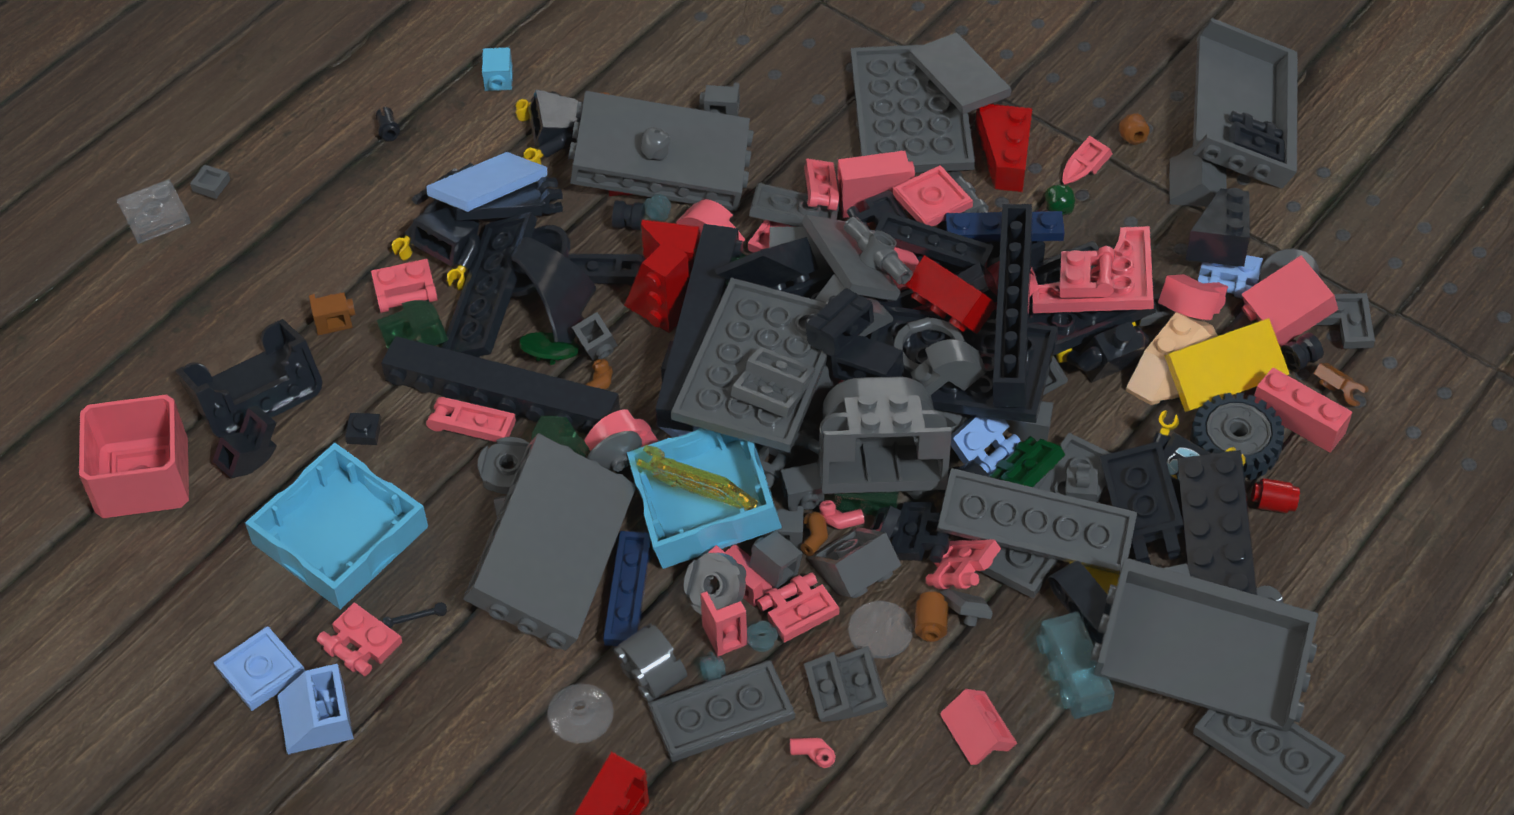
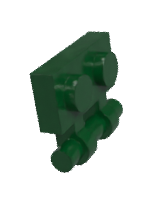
[989,436,1065,487]

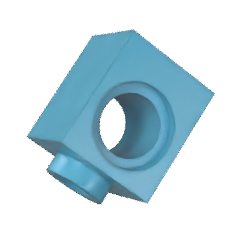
[482,47,513,91]

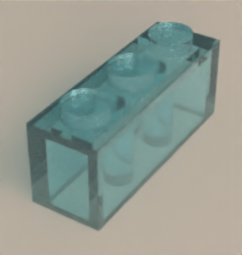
[1036,611,1115,719]

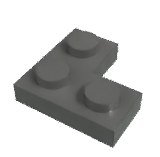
[1316,293,1375,349]

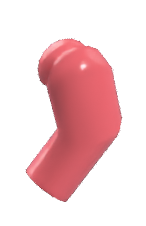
[819,500,864,529]
[790,738,836,768]

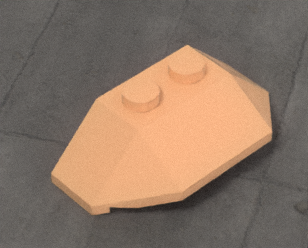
[1126,312,1218,405]

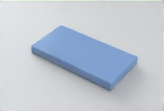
[427,152,547,212]

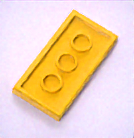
[1164,318,1290,412]

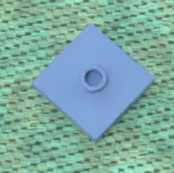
[214,626,305,711]

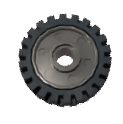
[1190,393,1284,480]

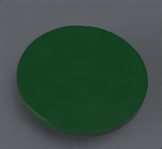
[519,332,579,365]

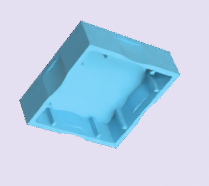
[627,428,782,569]
[245,443,428,609]

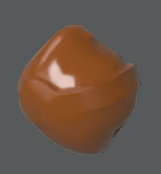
[1119,113,1150,145]

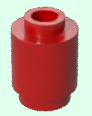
[1251,478,1300,513]

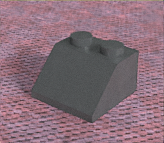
[808,527,902,598]

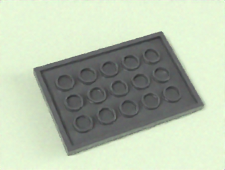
[850,45,975,173]
[671,278,829,452]

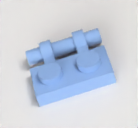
[1198,255,1263,298]
[951,415,1021,475]

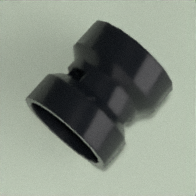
[612,200,645,231]
[1281,333,1324,372]

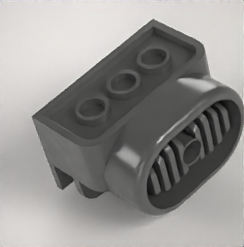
[818,377,952,494]

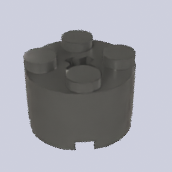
[614,623,688,703]

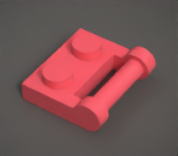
[1060,246,1115,298]
[371,259,438,313]

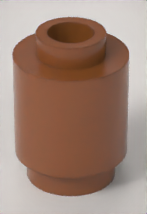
[915,591,948,642]

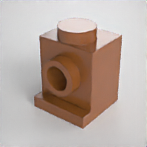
[309,292,356,335]

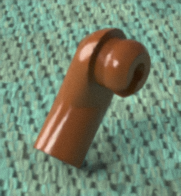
[585,359,613,390]

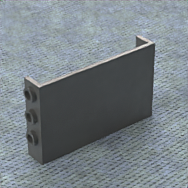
[1193,18,1298,189]
[569,91,754,211]
[463,433,636,651]
[1090,558,1318,732]

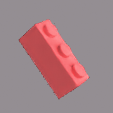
[1255,368,1352,453]

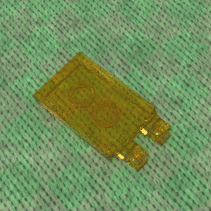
[636,445,758,511]

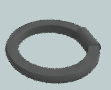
[893,317,965,372]

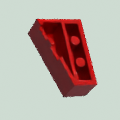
[624,241,689,333]
[575,751,649,815]

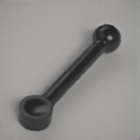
[381,602,447,628]

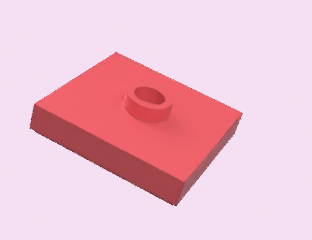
[893,165,973,226]

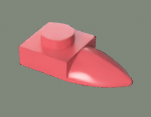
[1063,136,1113,184]

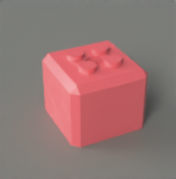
[79,395,189,518]

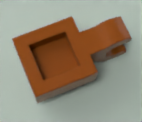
[1313,363,1369,406]

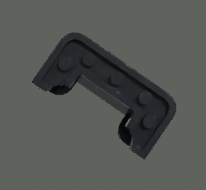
[175,319,323,438]

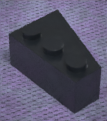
[1186,188,1250,267]

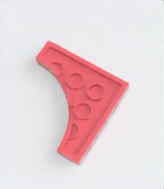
[1033,226,1154,314]

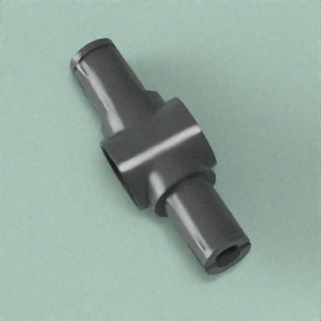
[844,217,913,284]

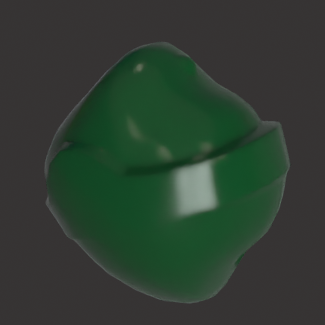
[1045,185,1075,216]

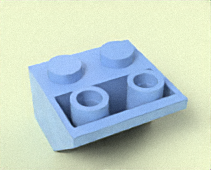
[278,664,354,754]

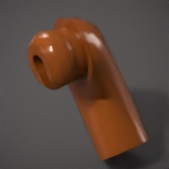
[801,512,828,556]

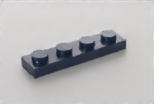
[945,211,1065,242]
[603,531,652,646]

